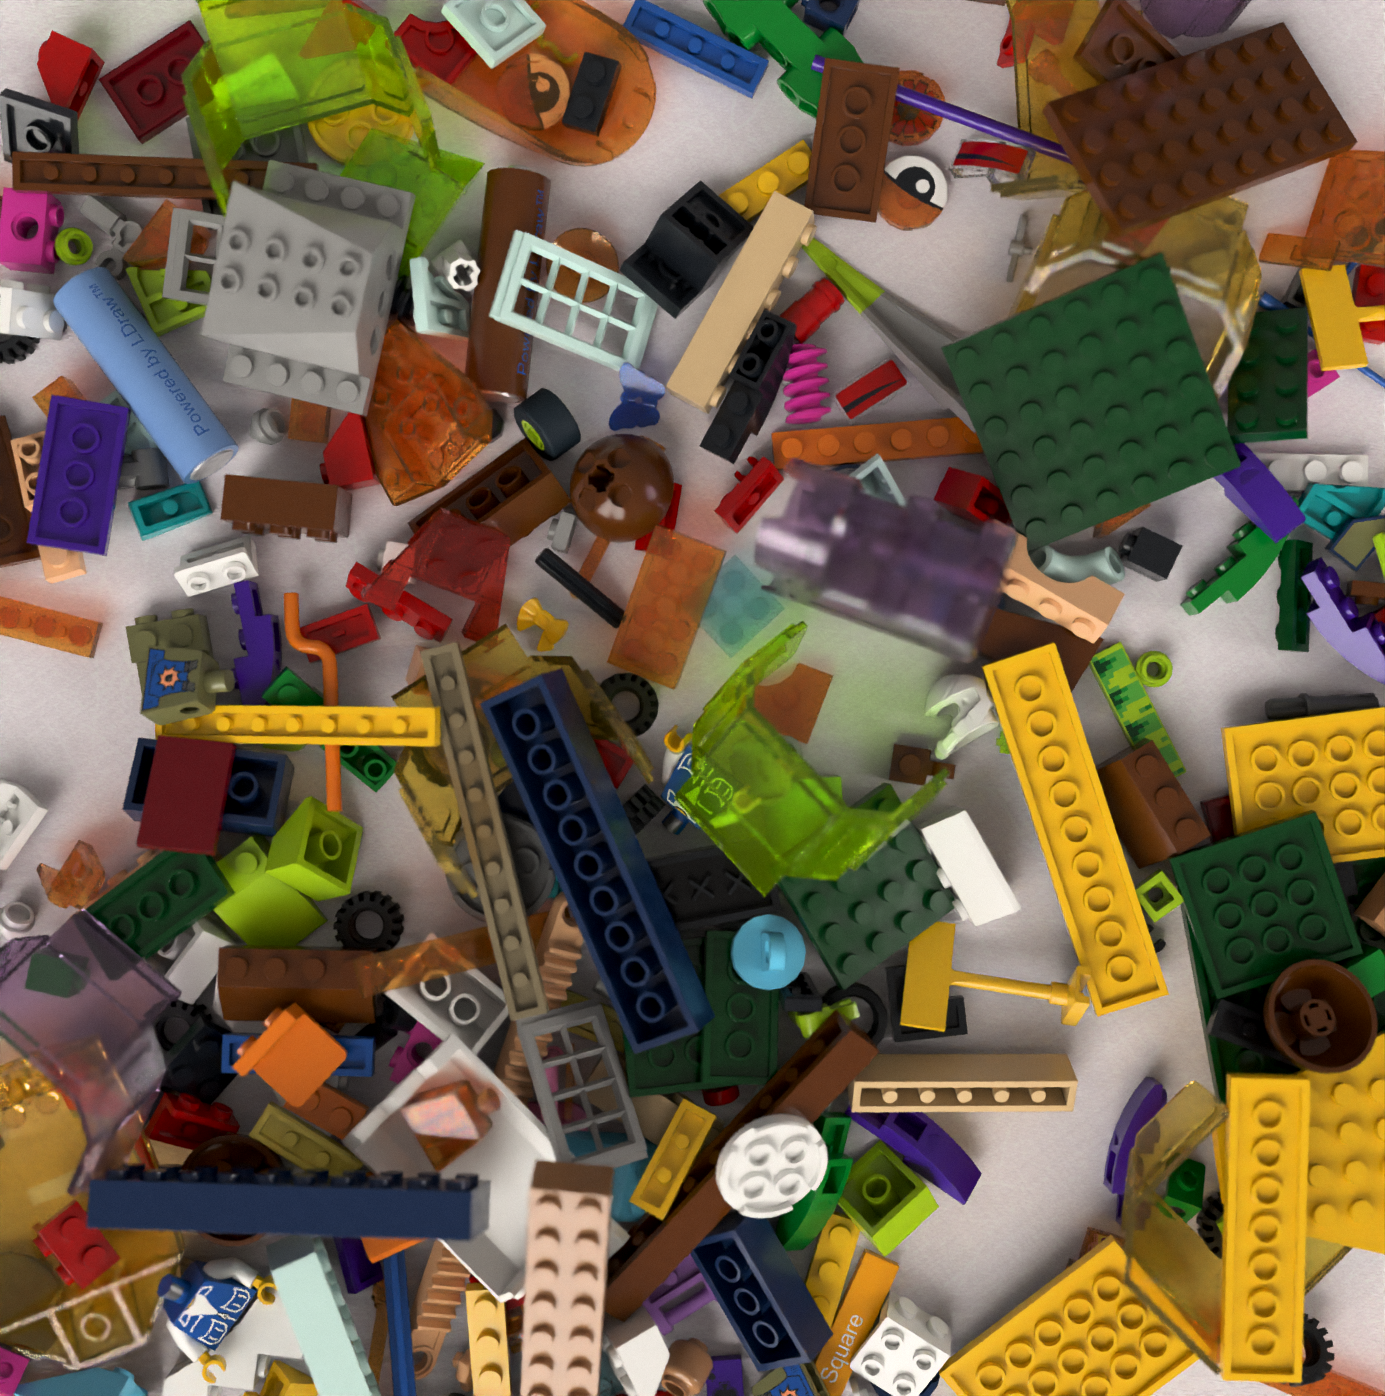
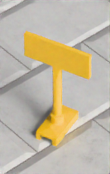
[1299,264,1385,371]
[900,921,1092,1032]

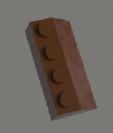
[408,438,571,588]
[217,945,378,1023]

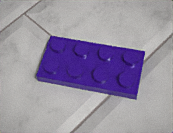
[27,394,131,556]

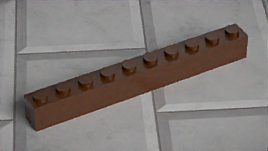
[605,1009,880,1322]

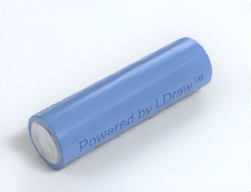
[53,267,239,484]

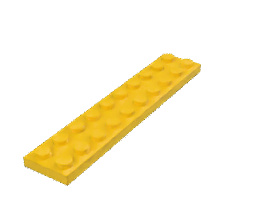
[981,642,1169,1017]

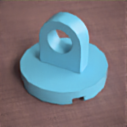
[730,914,806,990]

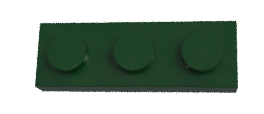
[1275,539,1313,652]

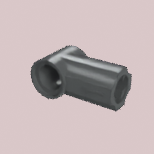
[118,448,170,490]

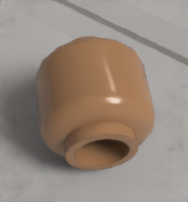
[661,1338,713,1396]

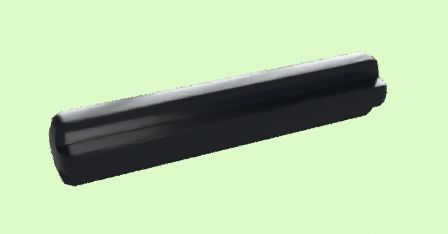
[535,548,628,629]

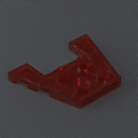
[360,507,510,648]

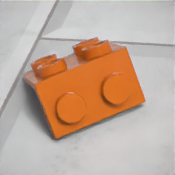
[232,1002,347,1108]

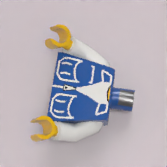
[660,725,764,835]
[157,1256,278,1383]

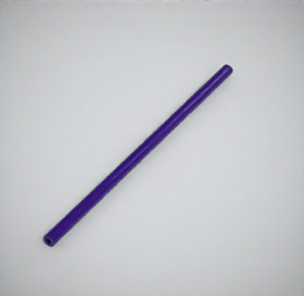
[811,55,1073,165]

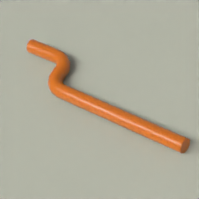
[284,592,342,812]

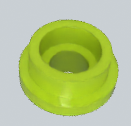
[55,227,93,266]
[1135,651,1173,687]

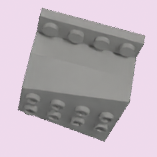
[201,160,415,416]

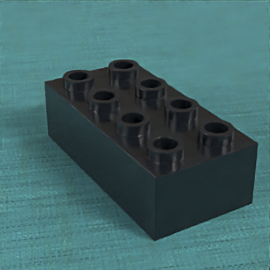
[646,835,782,932]

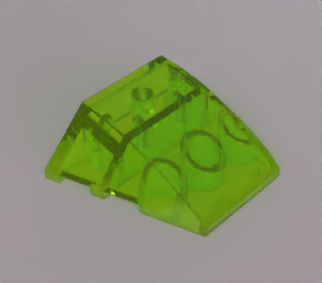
[340,128,485,279]

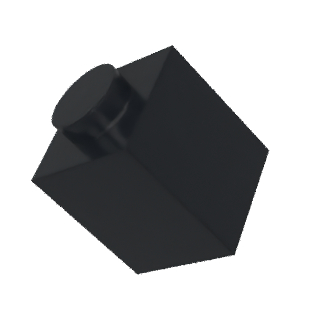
[1118,527,1183,582]

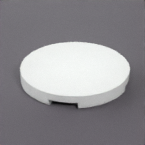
[716,1114,828,1218]

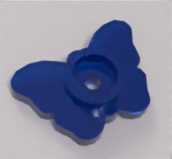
[608,362,665,431]

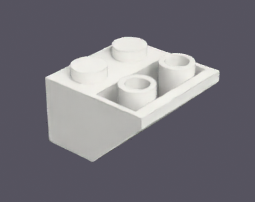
[603,1305,670,1396]

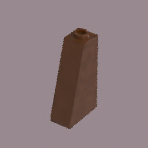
[946,602,1104,693]

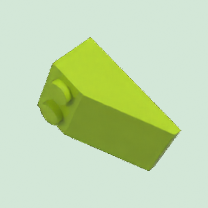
[213,835,328,946]

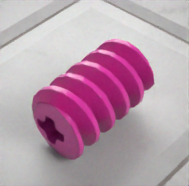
[782,344,831,424]

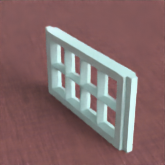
[489,230,658,377]

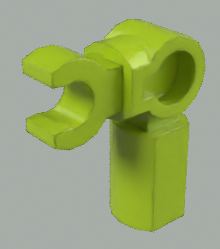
[787,998,860,1038]

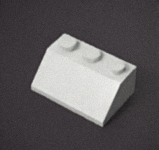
[916,806,1022,926]
[382,932,509,1055]

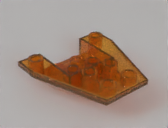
[363,320,493,506]

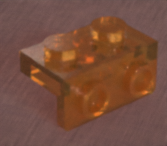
[36,840,105,910]

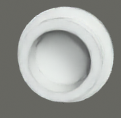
[0,902,35,939]

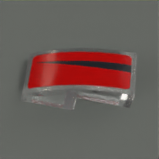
[949,139,1036,186]
[830,355,913,426]

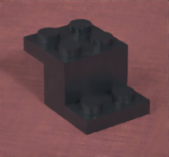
[619,180,754,319]

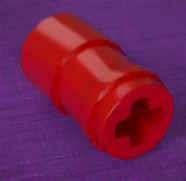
[779,278,845,344]

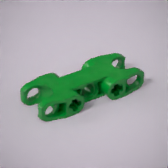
[703,0,863,119]

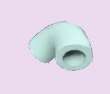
[1028,545,1125,585]

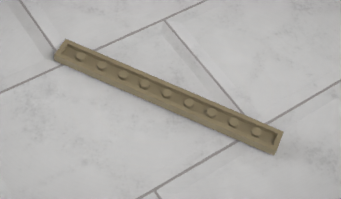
[420,642,549,1021]

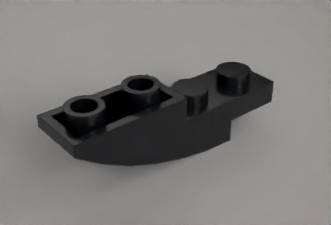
[699,310,797,464]

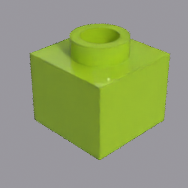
[1134,869,1184,923]

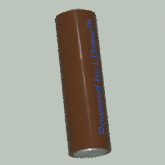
[463,165,551,403]

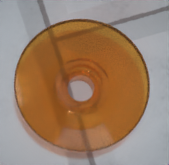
[546,228,619,303]

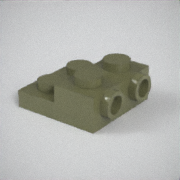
[126,608,214,693]

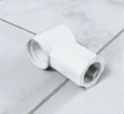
[430,239,481,292]

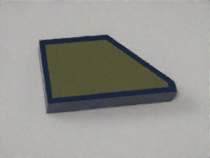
[1324,514,1385,572]

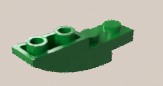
[1180,496,1299,615]
[261,666,401,793]
[776,1112,853,1251]

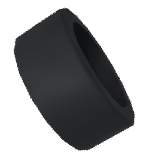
[822,982,888,1046]

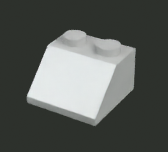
[141,915,236,1005]

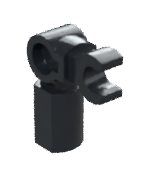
[354,971,417,1052]

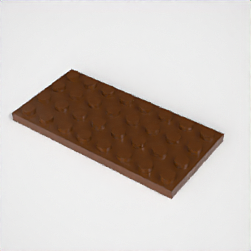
[1042,22,1358,238]

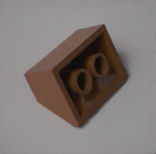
[1095,738,1211,869]

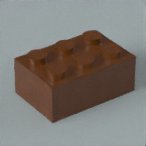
[221,474,353,543]

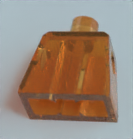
[400,1079,501,1173]

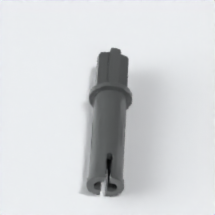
[1265,693,1379,720]

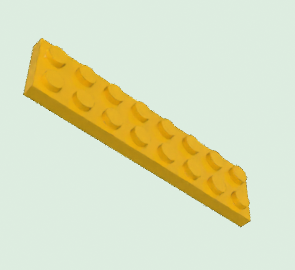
[1219,1074,1310,1383]

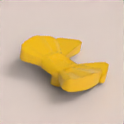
[517,597,569,652]

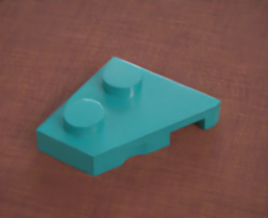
[1298,483,1385,540]

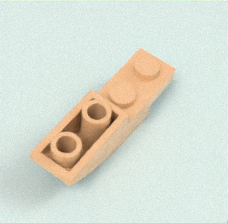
[11,430,87,584]

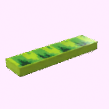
[1089,642,1187,777]

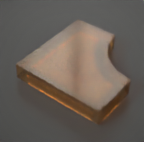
[739,663,833,744]

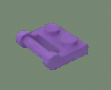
[643,1254,718,1336]

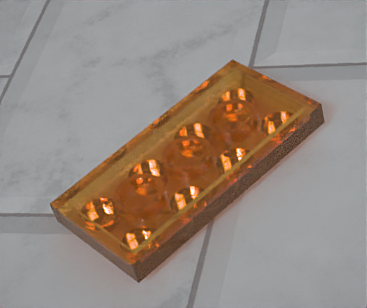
[607,524,727,690]

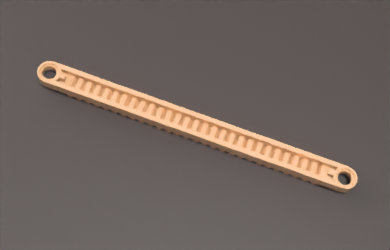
[410,891,584,1380]

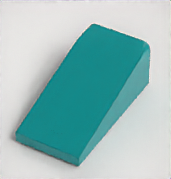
[128,481,213,541]

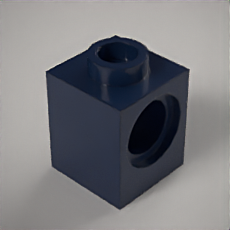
[801,0,860,36]

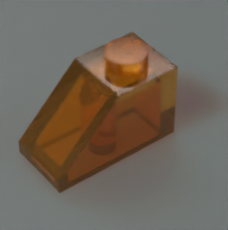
[122,199,211,270]

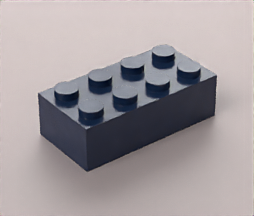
[122,738,295,837]
[691,1211,833,1372]

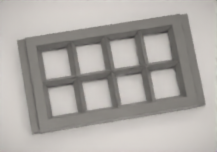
[162,207,226,306]
[516,998,648,1168]

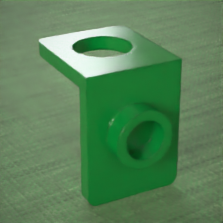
[1151,1153,1206,1225]

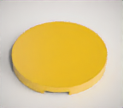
[306,57,417,169]

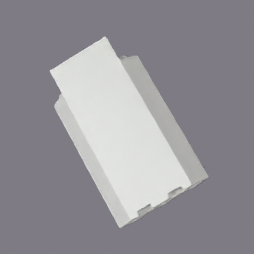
[341,1033,630,1303]

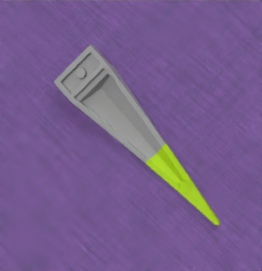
[801,237,976,433]

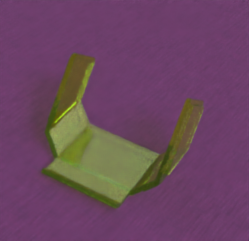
[181,0,440,219]
[674,621,950,897]

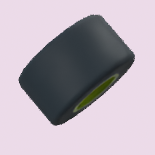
[514,388,581,461]

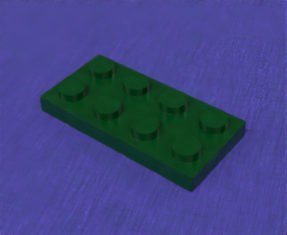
[1227,307,1308,444]
[72,850,235,982]
[700,930,779,1085]

